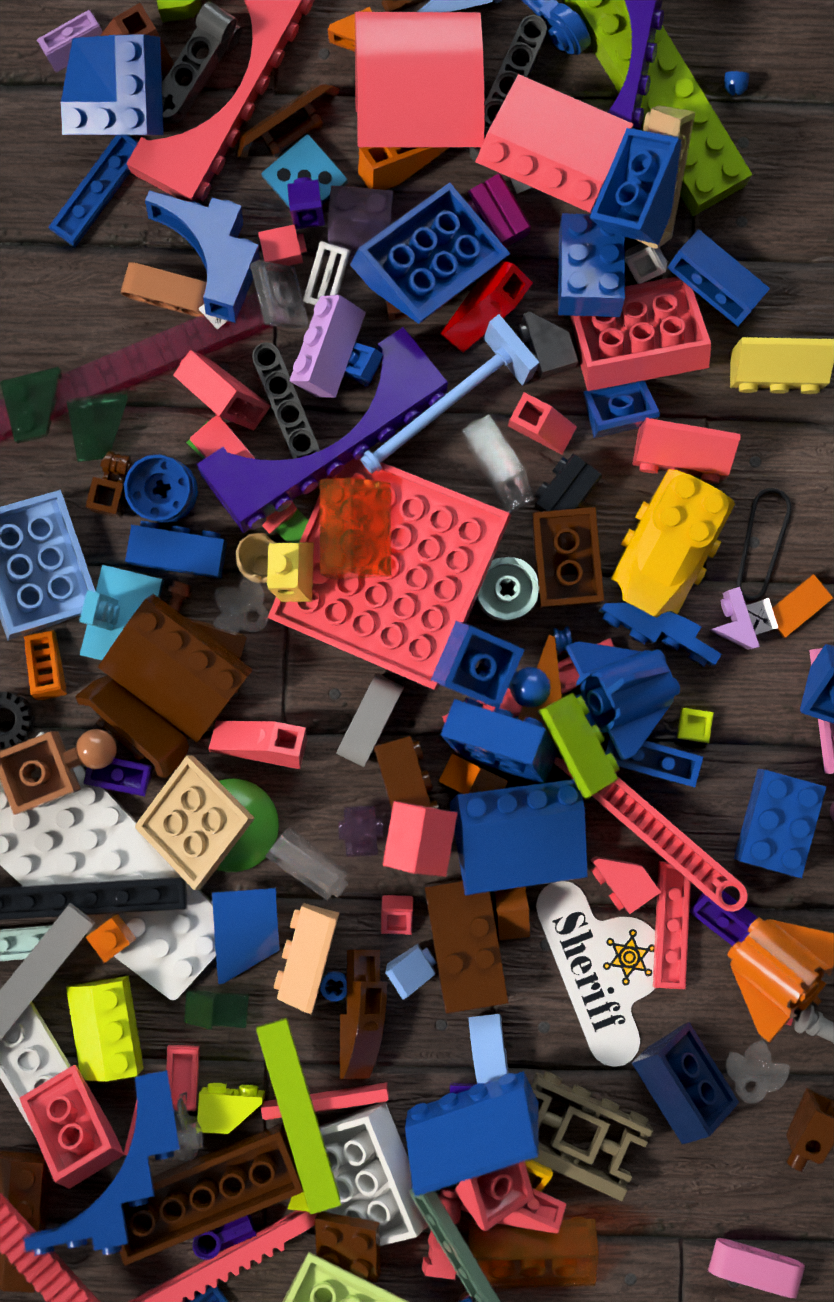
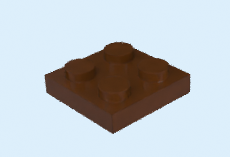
[315,1211,381,1283]

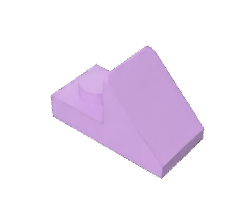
[709,587,759,650]

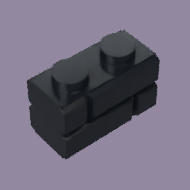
[534,454,603,512]

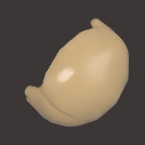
[236,533,276,583]

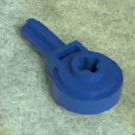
[522,0,591,55]

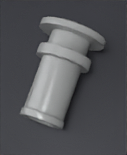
[794,1004,834,1044]

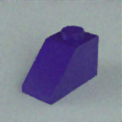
[287,177,325,229]

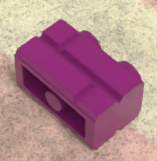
[467,173,531,248]

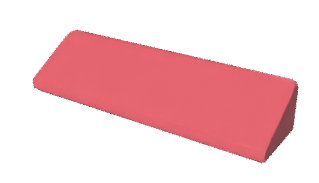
[190,415,297,534]

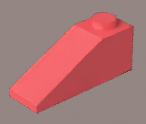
[459,1188,567,1233]

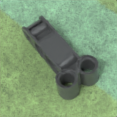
[162,1,243,124]

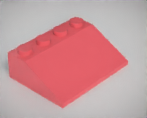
[475,74,634,213]
[570,277,711,391]

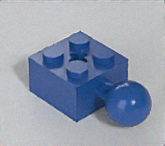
[431,621,551,708]

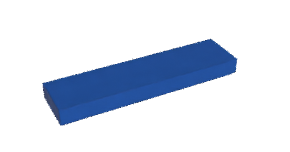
[48,135,138,247]

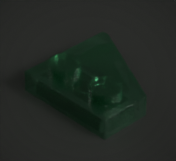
[0,367,62,444]
[67,391,128,462]

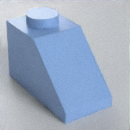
[386,944,437,1000]

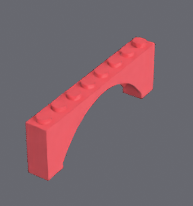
[126,0,314,203]

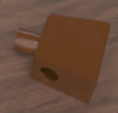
[786,1088,834,1172]

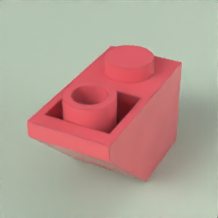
[508,392,577,454]
[590,856,661,914]

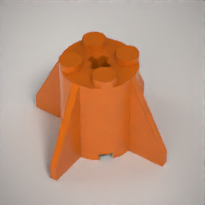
[727,917,834,1043]

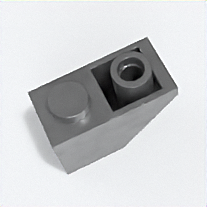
[519,312,578,379]

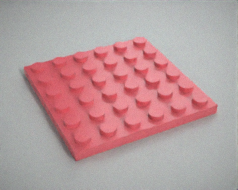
[267,458,512,691]

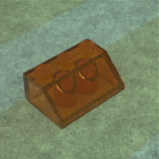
[320,478,391,579]

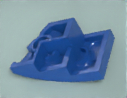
[212,888,280,984]

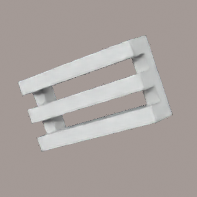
[303,241,351,305]

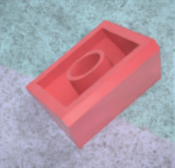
[383,801,457,876]

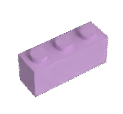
[289,295,366,398]

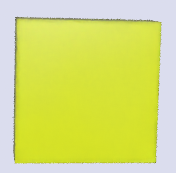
[677,708,714,743]

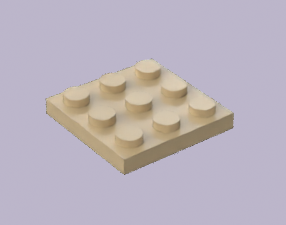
[135,756,255,890]

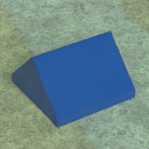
[583,380,660,438]

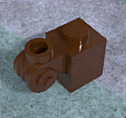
[85,451,132,519]

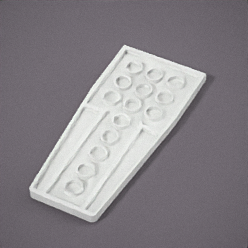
[0,732,216,1000]

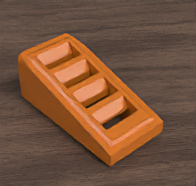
[24,630,67,700]

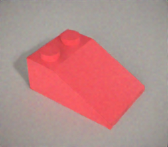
[19,1065,125,1189]

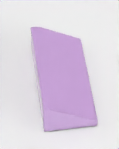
[37,10,103,72]

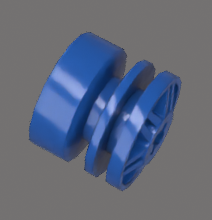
[124,454,198,523]

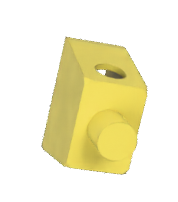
[267,542,314,602]

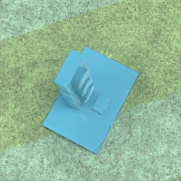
[79,565,164,660]

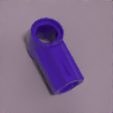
[192,1214,257,1260]

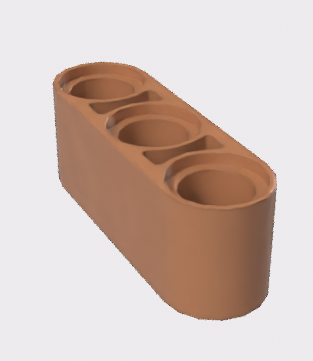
[120,263,207,318]

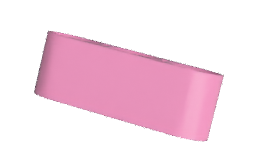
[708,1238,805,1298]

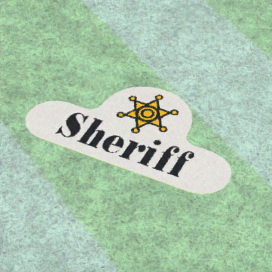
[536,881,655,1067]

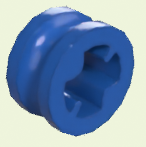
[553,626,572,655]
[321,971,347,1001]

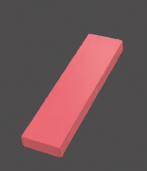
[652,861,691,989]
[261,1082,389,1120]

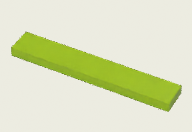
[256,1018,342,1215]

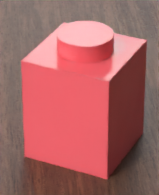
[258,224,307,271]

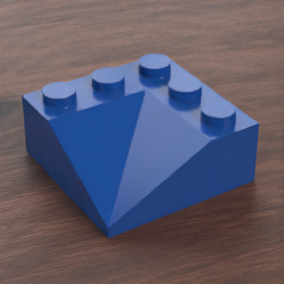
[61,34,163,135]
[441,698,558,784]

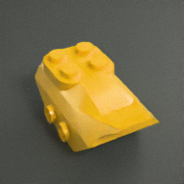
[611,469,735,618]

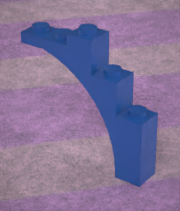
[23,1070,180,1255]

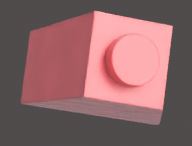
[173,350,271,430]

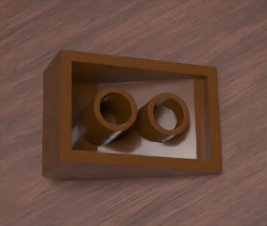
[532,507,604,609]

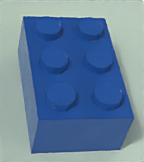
[558,213,625,317]
[734,769,826,879]

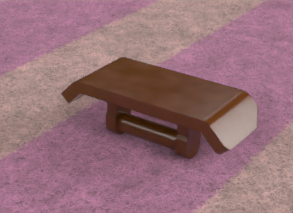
[236,84,340,158]
[75,675,189,778]

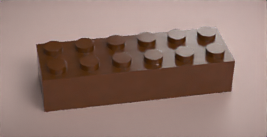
[119,1123,304,1265]

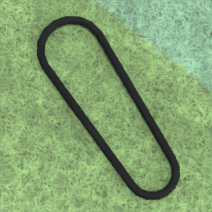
[737,488,792,601]

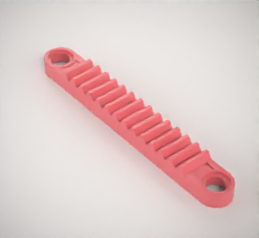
[553,741,747,912]
[0,1192,100,1302]
[128,1210,317,1302]

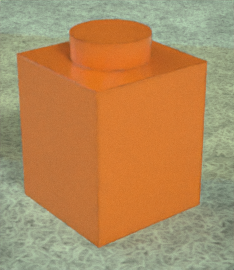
[86,914,136,963]

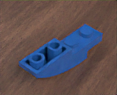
[599,603,722,667]

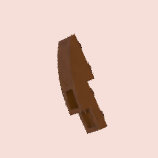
[340,950,387,1079]

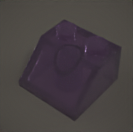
[327,185,394,259]

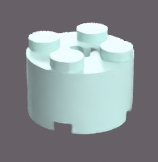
[476,557,539,622]

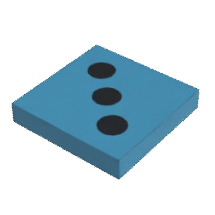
[261,134,348,207]

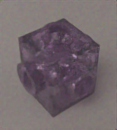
[338,806,384,857]

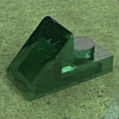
[184,990,249,1030]

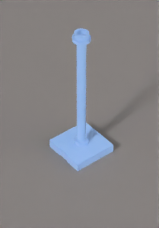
[360,314,540,474]

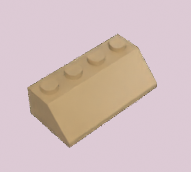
[635,105,695,249]

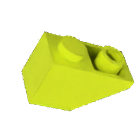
[196,1083,265,1134]

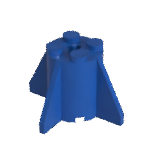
[566,641,680,761]

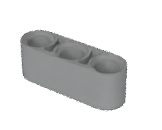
[336,673,404,767]

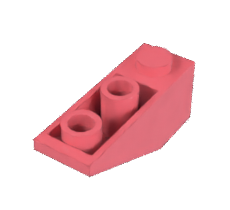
[208,721,307,769]

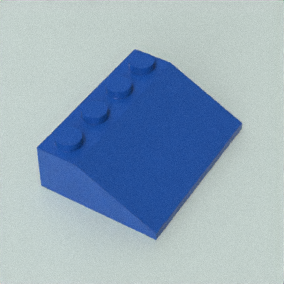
[350,182,510,324]
[449,779,588,896]
[405,1071,538,1197]

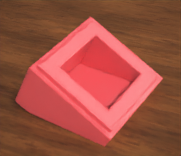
[381,895,413,935]

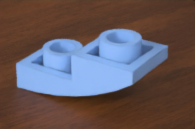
[468,1014,508,1084]

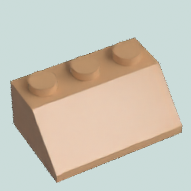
[274,903,339,1014]

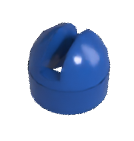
[724,71,750,95]

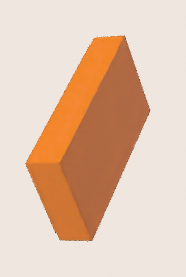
[772,574,833,638]

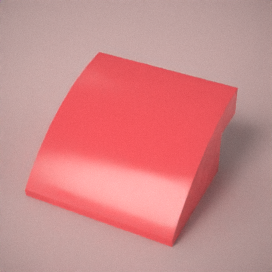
[355,12,484,147]

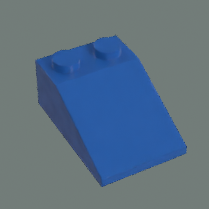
[589,128,682,245]

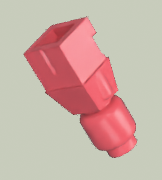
[422,1187,462,1280]

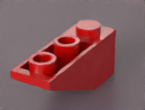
[440,261,533,353]

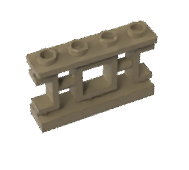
[531,1071,653,1202]

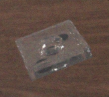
[250,260,309,329]

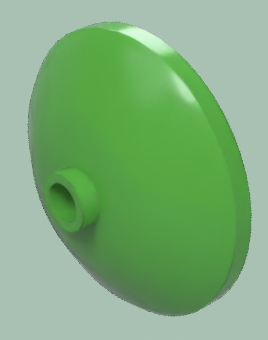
[216,778,279,872]

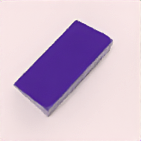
[83,758,154,796]
[689,891,758,946]

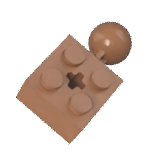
[0,729,117,815]

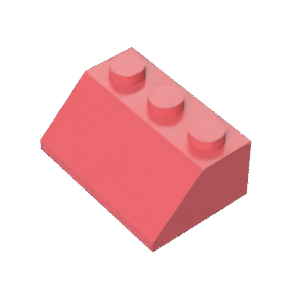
[632,418,741,484]

